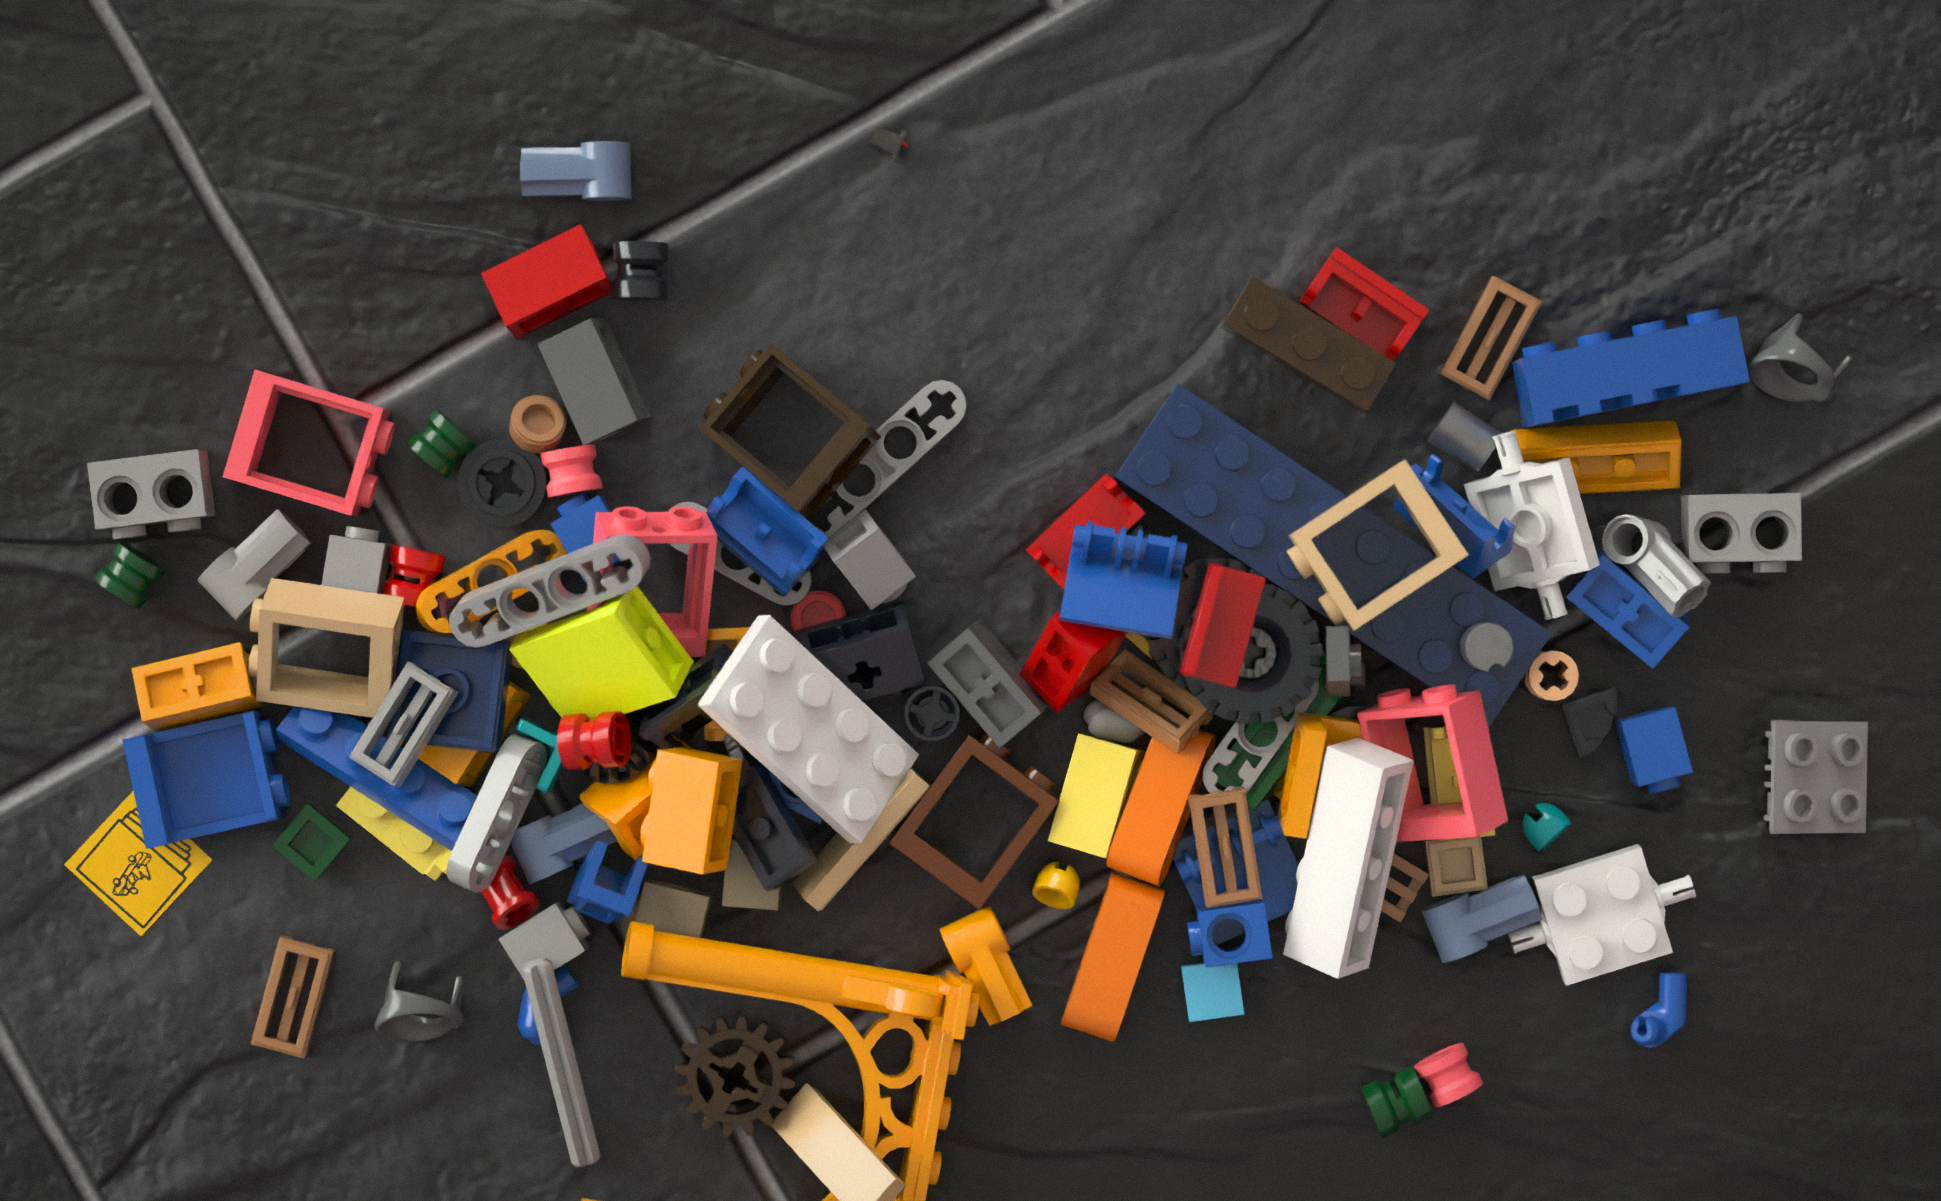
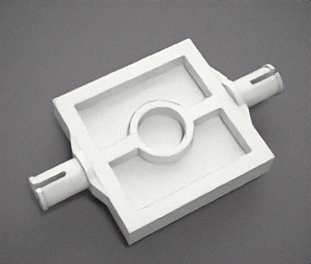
[1464,430,1600,620]
[1508,844,1696,986]

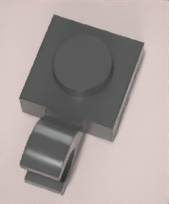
[1323,626,1366,697]

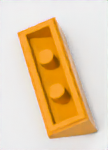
[1510,420,1681,494]

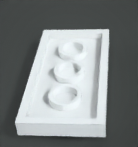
[698,615,919,844]

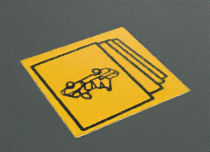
[64,791,212,936]

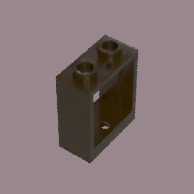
[699,343,881,521]

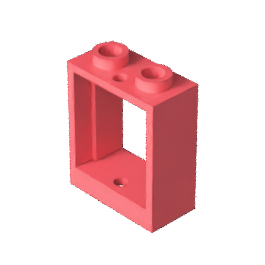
[223,370,395,516]
[587,506,718,657]
[1357,684,1508,842]

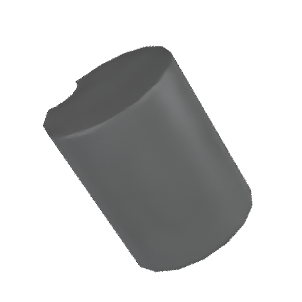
[1428,402,1502,473]
[1460,622,1513,671]

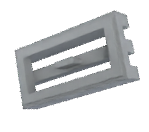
[349,662,459,788]

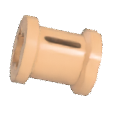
[1524,650,1579,701]

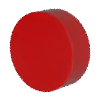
[790,591,847,636]

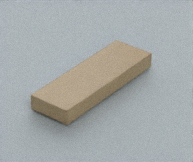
[792,767,929,912]
[771,1083,906,1201]

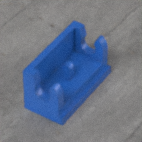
[1393,454,1516,579]
[706,466,828,597]
[1566,547,1690,669]

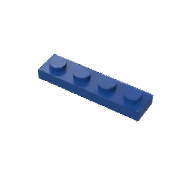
[276,706,477,851]

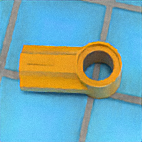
[939,905,1032,1026]

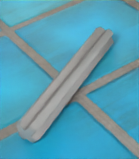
[522,958,600,1167]

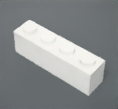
[1283,738,1414,979]

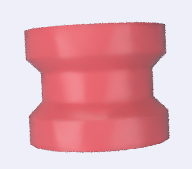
[540,444,603,498]
[1414,1042,1483,1108]

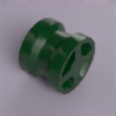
[406,408,477,478]
[94,541,165,609]

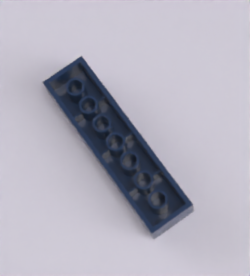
[1114,383,1552,727]

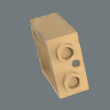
[1286,460,1468,631]
[248,578,404,718]

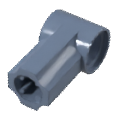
[520,141,632,201]
[510,803,617,885]
[1422,874,1543,963]

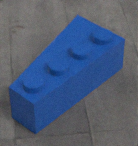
[1510,308,1750,428]

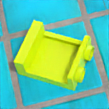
[509,586,694,719]

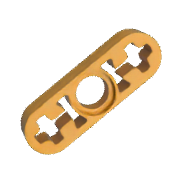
[416,530,567,634]

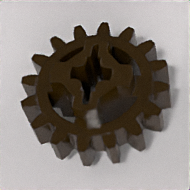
[674,1014,796,1137]

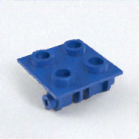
[1059,521,1187,639]
[1173,799,1298,945]

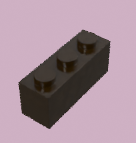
[1220,276,1397,414]

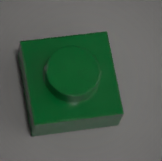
[272,803,353,882]

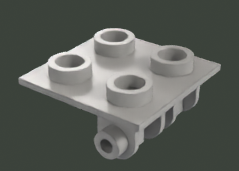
[1764,720,1868,834]

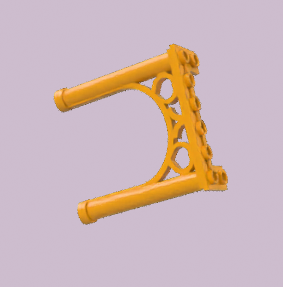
[581,921,979,1201]

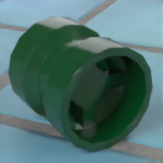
[1361,1066,1434,1138]

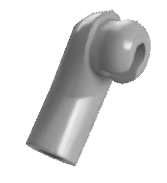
[1083,700,1146,743]

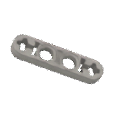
[816,380,967,537]
[449,534,651,648]

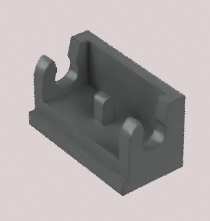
[537,317,652,445]
[927,618,1049,748]

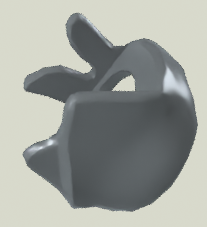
[1748,313,1852,402]
[374,961,464,1042]

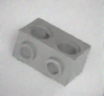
[87,449,216,540]
[1681,493,1802,573]

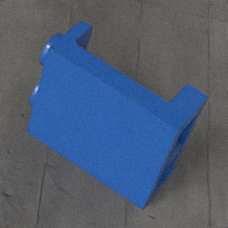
[122,709,291,849]

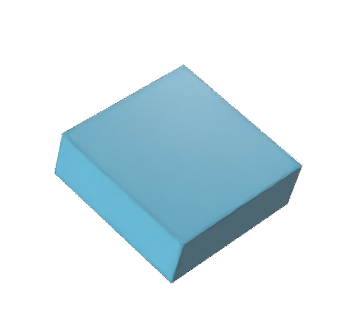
[1181,962,1244,1022]

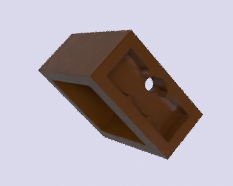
[890,732,1059,910]

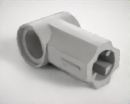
[198,509,313,621]
[1602,514,1711,618]

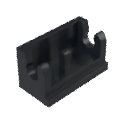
[638,644,734,749]

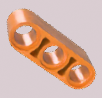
[1106,729,1217,886]
[1061,872,1165,1043]

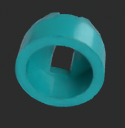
[1522,803,1572,852]

